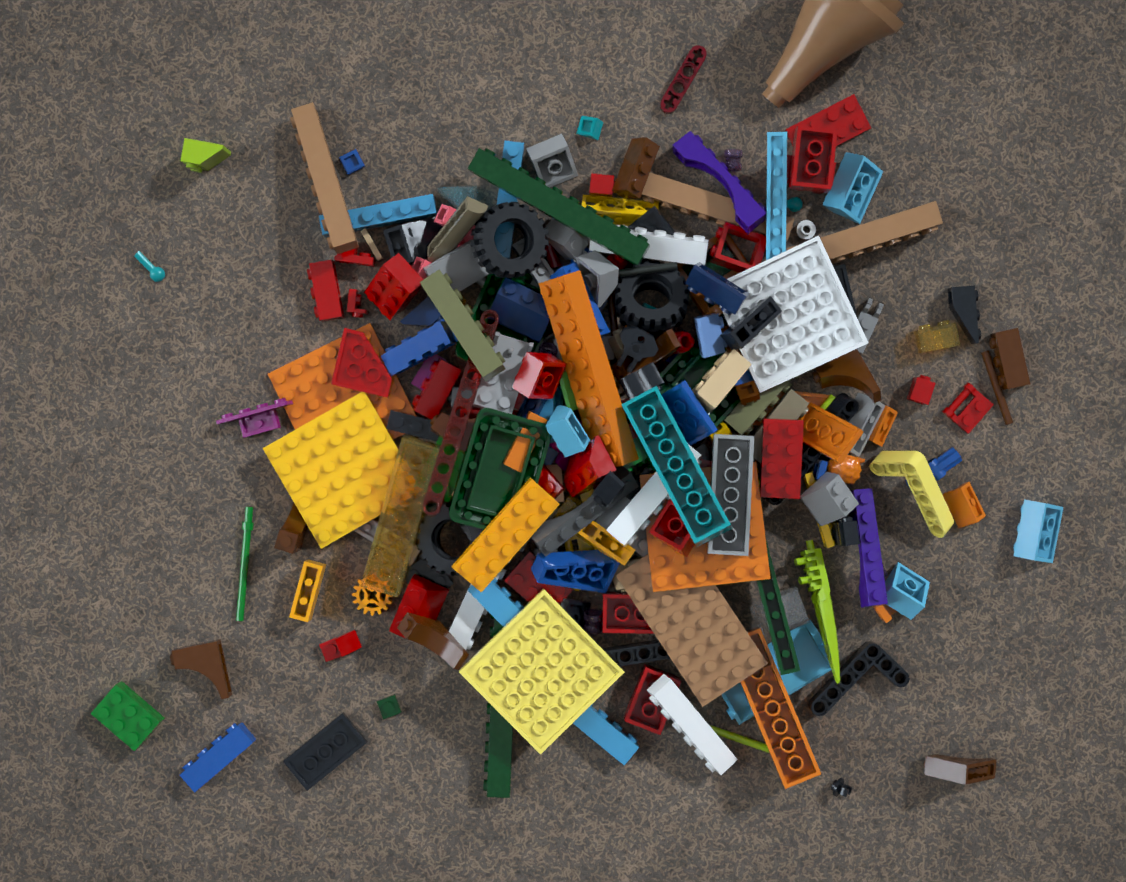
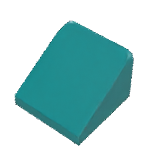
[576,116,603,140]

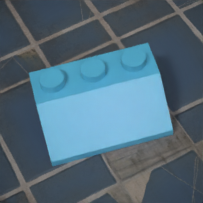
[822,152,883,224]
[1013,499,1063,563]

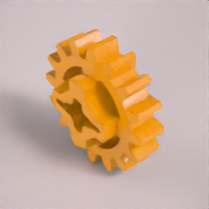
[352,573,394,616]

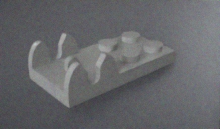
[473,331,534,414]

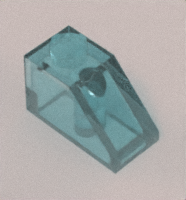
[438,186,478,209]

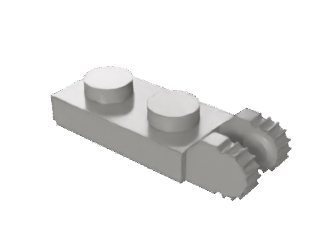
[857,298,884,354]

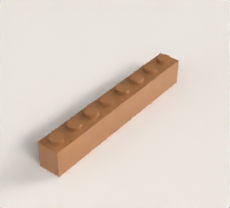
[290,102,359,254]
[641,173,794,242]

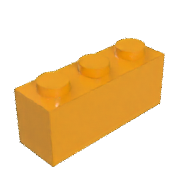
[289,559,326,622]

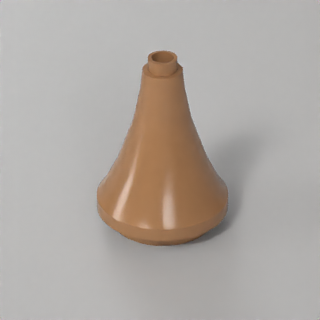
[762,0,904,108]

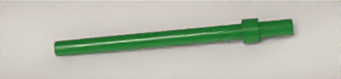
[236,506,254,621]

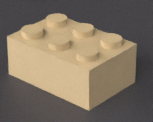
[692,349,752,414]

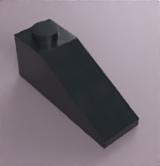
[720,296,782,350]

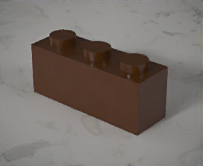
[612,137,660,199]
[989,328,1030,390]

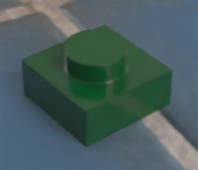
[377,694,402,720]

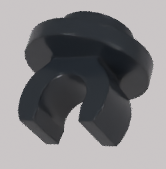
[831,778,852,797]

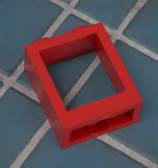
[709,222,766,273]

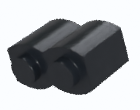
[619,362,665,400]
[832,516,860,546]

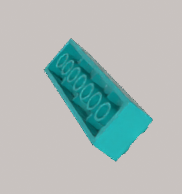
[621,386,733,547]

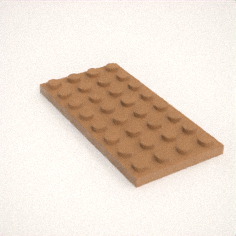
[616,554,768,707]

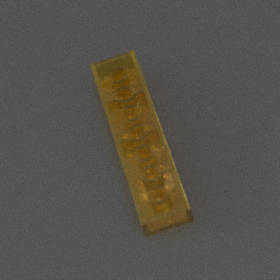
[361,435,443,597]

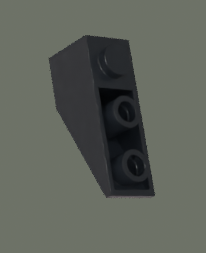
[947,285,981,344]

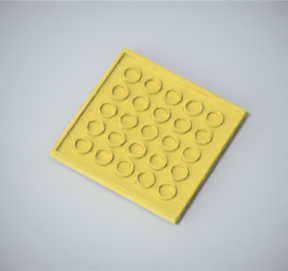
[459,588,625,755]

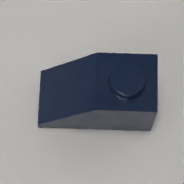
[400,296,444,327]

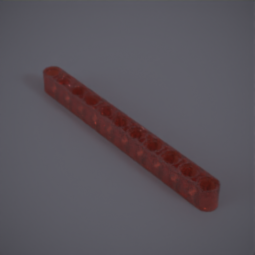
[422,310,499,517]

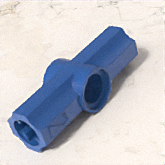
[905,447,962,488]

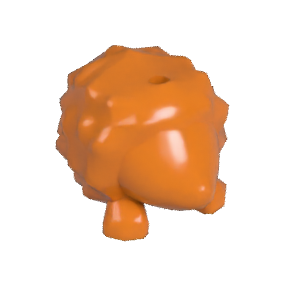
[827,455,865,484]

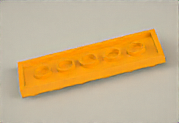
[451,478,560,592]

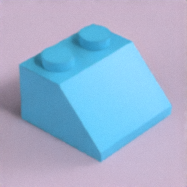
[885,562,930,620]

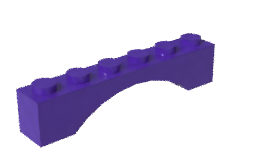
[673,131,766,234]
[849,488,888,608]

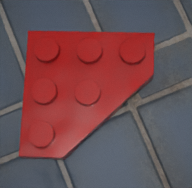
[331,328,393,398]

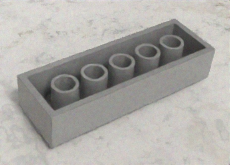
[707,434,754,556]

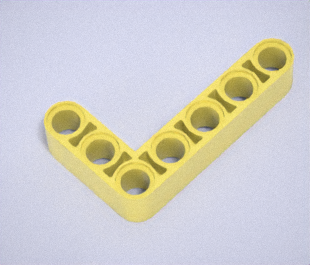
[869,451,954,538]

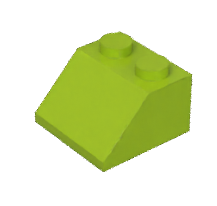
[180,138,231,173]

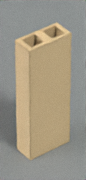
[360,229,384,261]

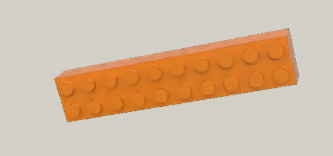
[538,270,639,467]

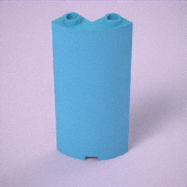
[722,620,831,725]

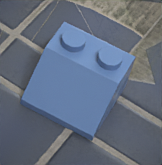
[694,313,728,358]

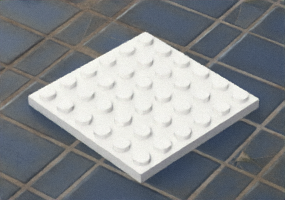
[719,236,868,393]

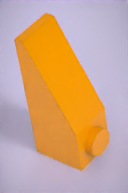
[576,521,636,566]

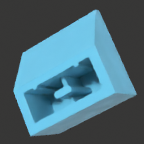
[546,405,590,457]

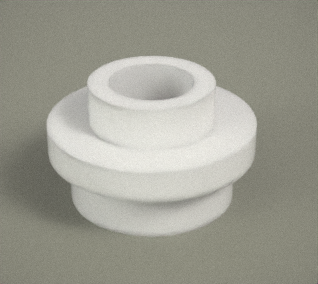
[796,220,816,240]

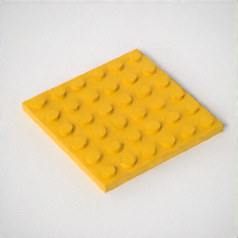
[263,392,422,549]

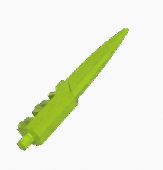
[794,540,840,684]

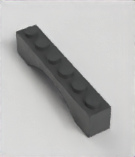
[530,466,639,556]

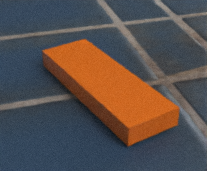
[503,411,548,473]

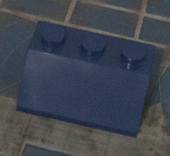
[685,262,749,315]
[487,278,550,343]

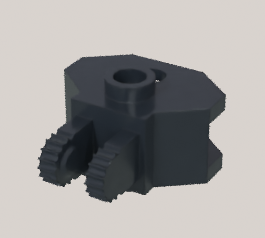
[616,326,658,373]

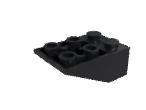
[383,217,443,265]

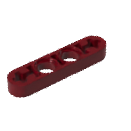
[660,45,707,114]

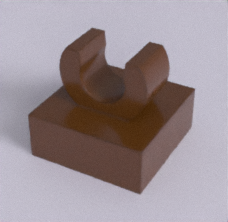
[735,380,760,406]

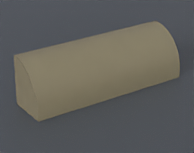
[427,196,488,262]

